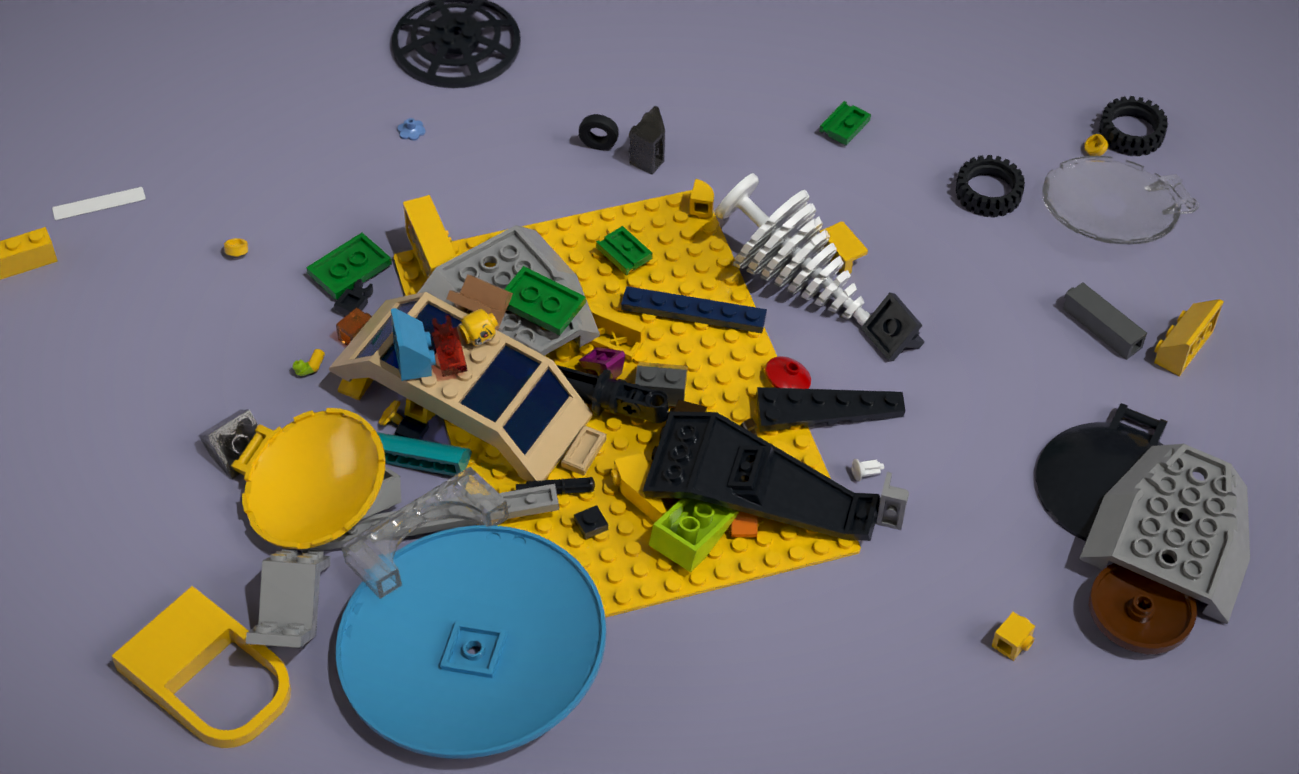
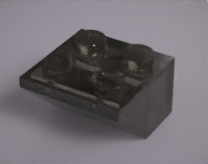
[628,106,665,175]

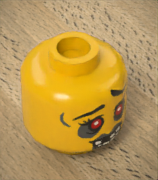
[459,309,498,346]

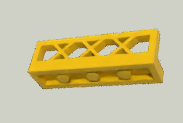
[588,303,645,361]

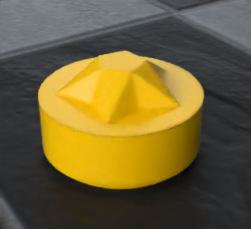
[1084,134,1108,157]
[224,238,248,257]

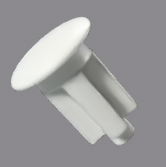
[852,459,884,481]

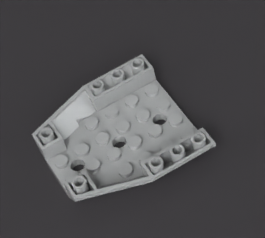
[418,225,600,381]
[1079,444,1250,624]

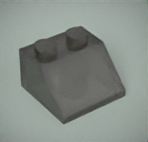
[198,409,258,479]

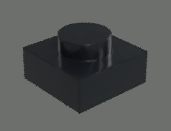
[574,505,608,539]

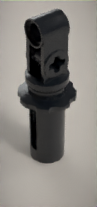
[537,365,669,423]

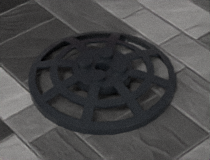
[392,0,521,88]

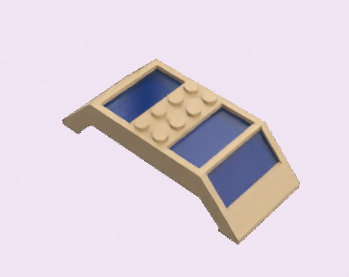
[329,292,593,481]

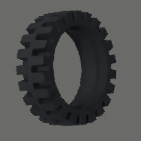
[1099,96,1168,156]
[955,155,1025,217]

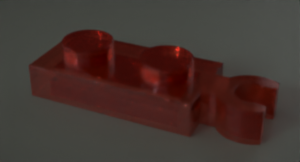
[432,315,468,377]

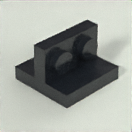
[861,292,924,361]

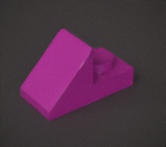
[579,347,625,379]

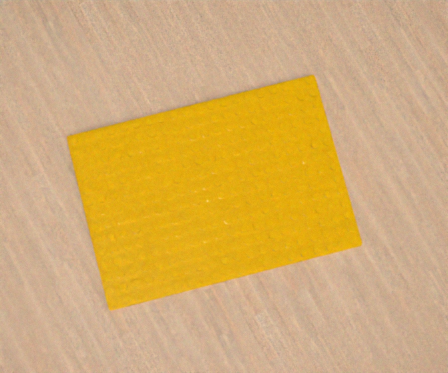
[393,190,861,618]

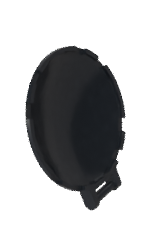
[1035,403,1183,541]

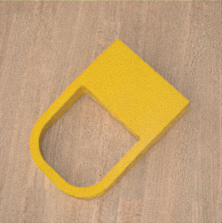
[112,586,291,748]

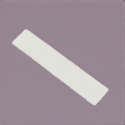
[52,187,146,220]

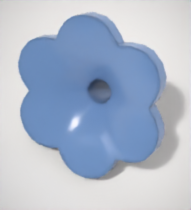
[398,118,425,141]

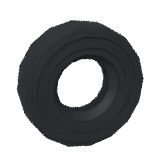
[579,114,619,150]

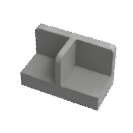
[876,472,909,530]

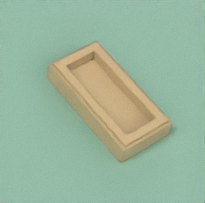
[561,425,606,476]

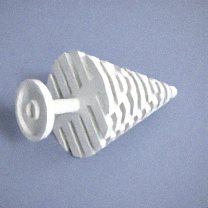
[715,173,871,326]

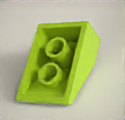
[649,498,740,572]

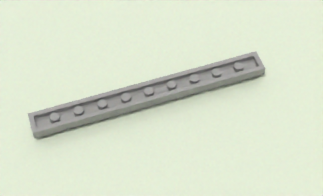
[301,484,559,553]

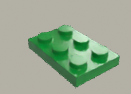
[306,232,392,300]
[504,266,586,336]

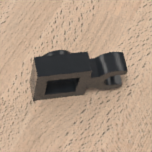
[334,279,373,319]

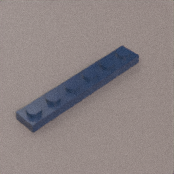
[621,286,767,333]

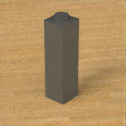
[1063,282,1147,360]

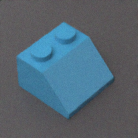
[391,308,436,381]

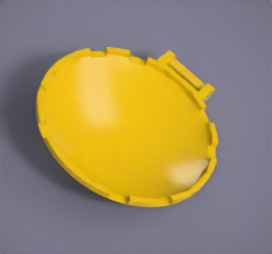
[231,408,385,549]

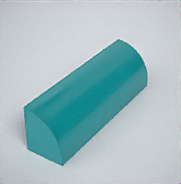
[377,432,472,478]

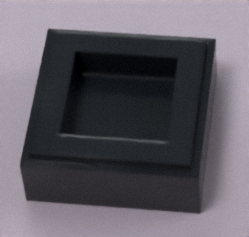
[395,416,429,440]

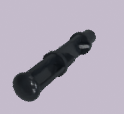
[516,477,595,494]

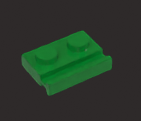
[819,101,871,146]
[596,226,652,275]

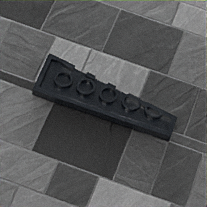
[756,387,906,432]

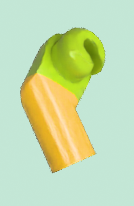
[292,349,325,377]

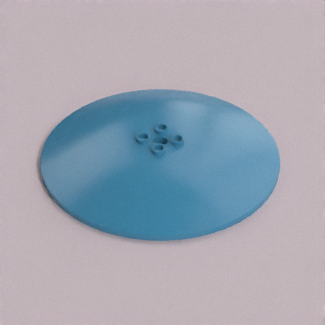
[336,525,606,758]

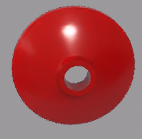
[765,356,811,389]

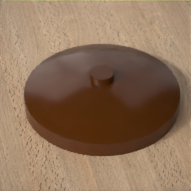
[1089,563,1197,654]

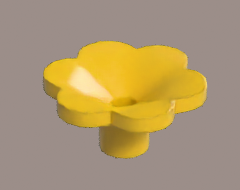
[378,400,403,426]

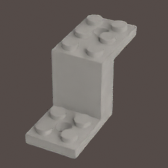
[246,548,331,648]

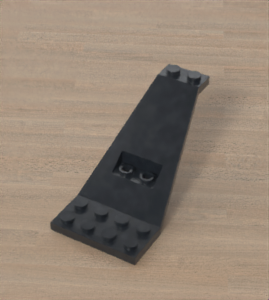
[643,411,881,541]

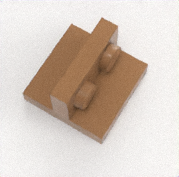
[446,274,513,330]

